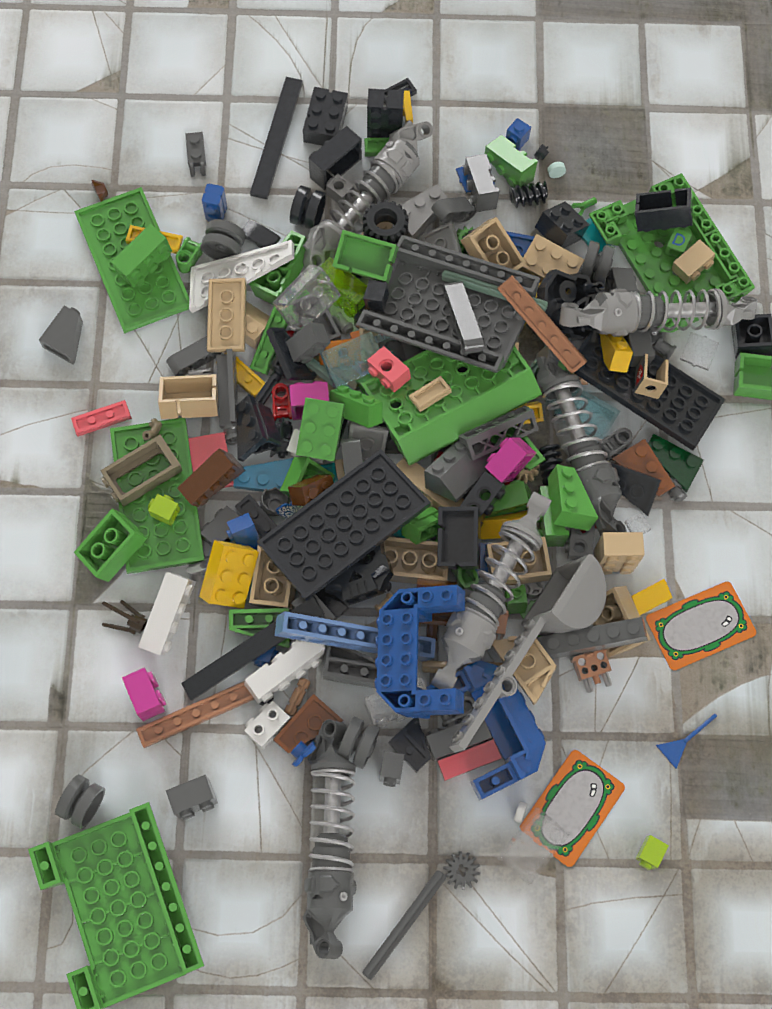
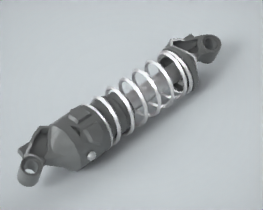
[536,346,627,536]
[303,719,357,959]

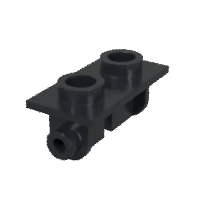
[270,417,293,458]

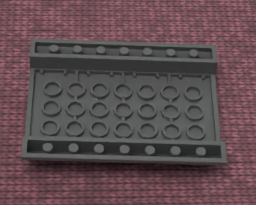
[356,235,540,373]

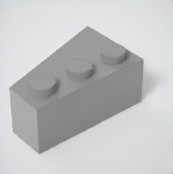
[401,184,447,239]

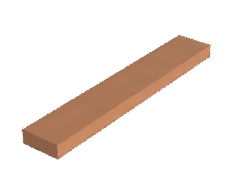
[497,275,587,374]
[136,681,255,748]

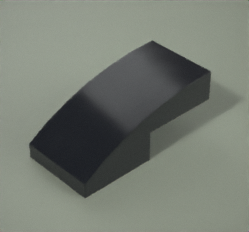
[242,220,281,248]

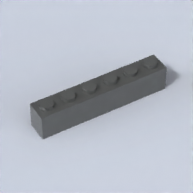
[606,267,655,367]
[537,617,648,659]

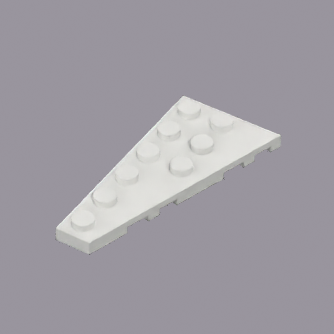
[189,240,294,313]

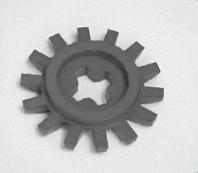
[443,851,481,890]

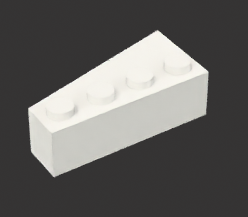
[244,640,325,704]

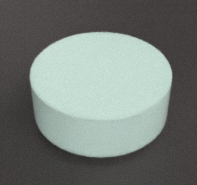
[547,162,566,178]

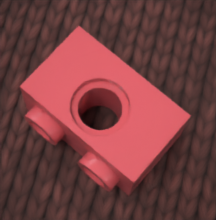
[367,346,411,393]

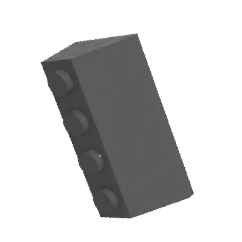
[424,439,497,503]

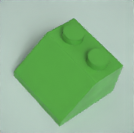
[280,457,335,497]

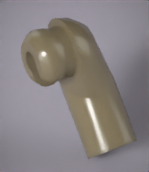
[142,418,162,440]

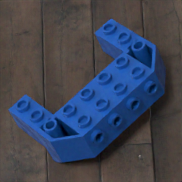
[375,585,465,719]
[424,660,546,801]

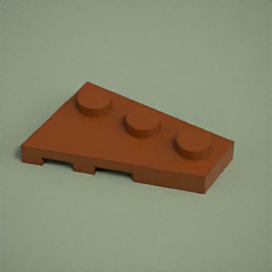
[612,439,675,497]
[273,694,344,753]

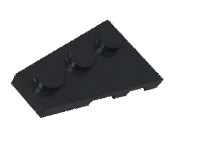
[266,327,317,380]
[236,394,268,462]

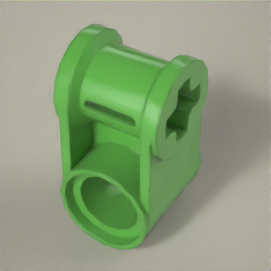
[176,237,203,273]

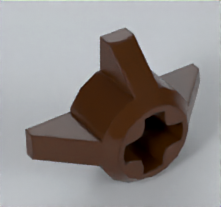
[91,180,108,202]

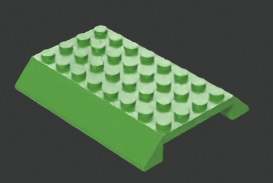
[28,802,204,1009]

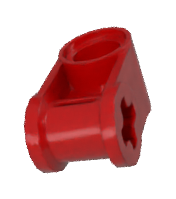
[272,383,292,421]

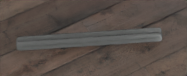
[362,870,446,980]

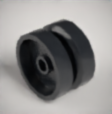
[289,185,327,229]

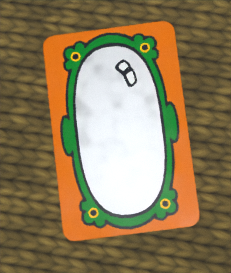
[646,582,756,670]
[520,750,625,867]

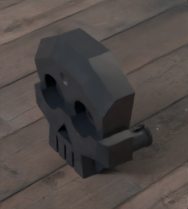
[537,269,605,341]
[324,542,394,606]

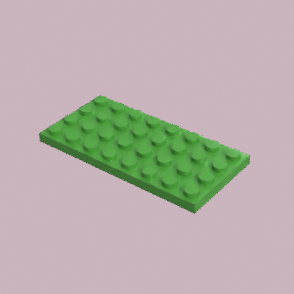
[74,187,190,334]
[110,418,205,574]

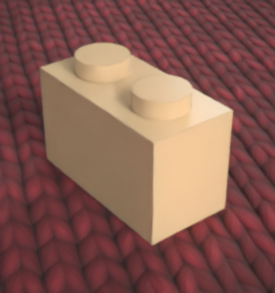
[672,239,715,284]

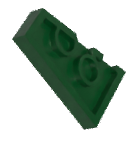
[648,434,704,493]

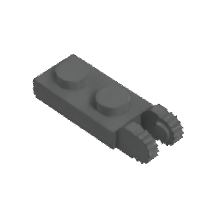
[185,132,206,177]

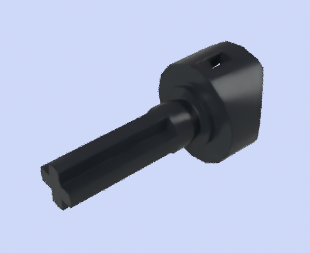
[255,356,286,405]

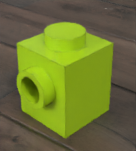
[148,494,181,526]
[635,835,669,870]

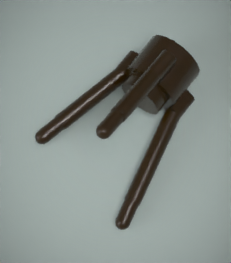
[102,600,148,635]

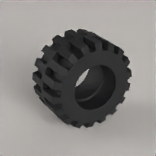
[363,200,409,245]

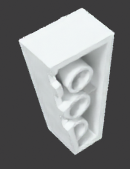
[138,572,197,655]

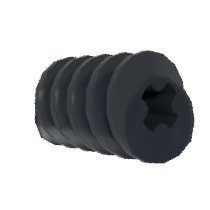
[509,181,548,208]
[539,444,563,486]

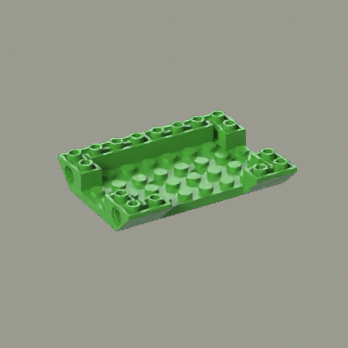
[589,173,755,333]
[355,346,542,466]

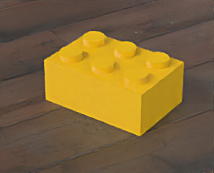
[199,540,259,609]

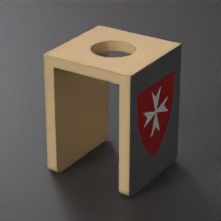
[634,354,669,399]

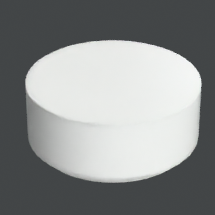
[514,801,528,823]

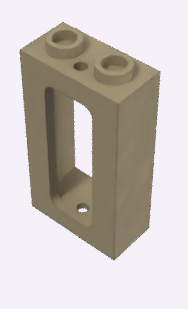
[100,434,183,507]

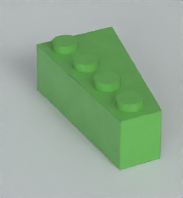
[249,230,307,305]

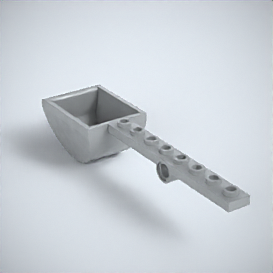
[449,554,607,752]

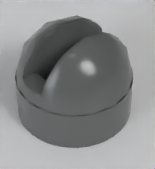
[670,485,687,502]

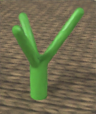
[571,197,597,216]

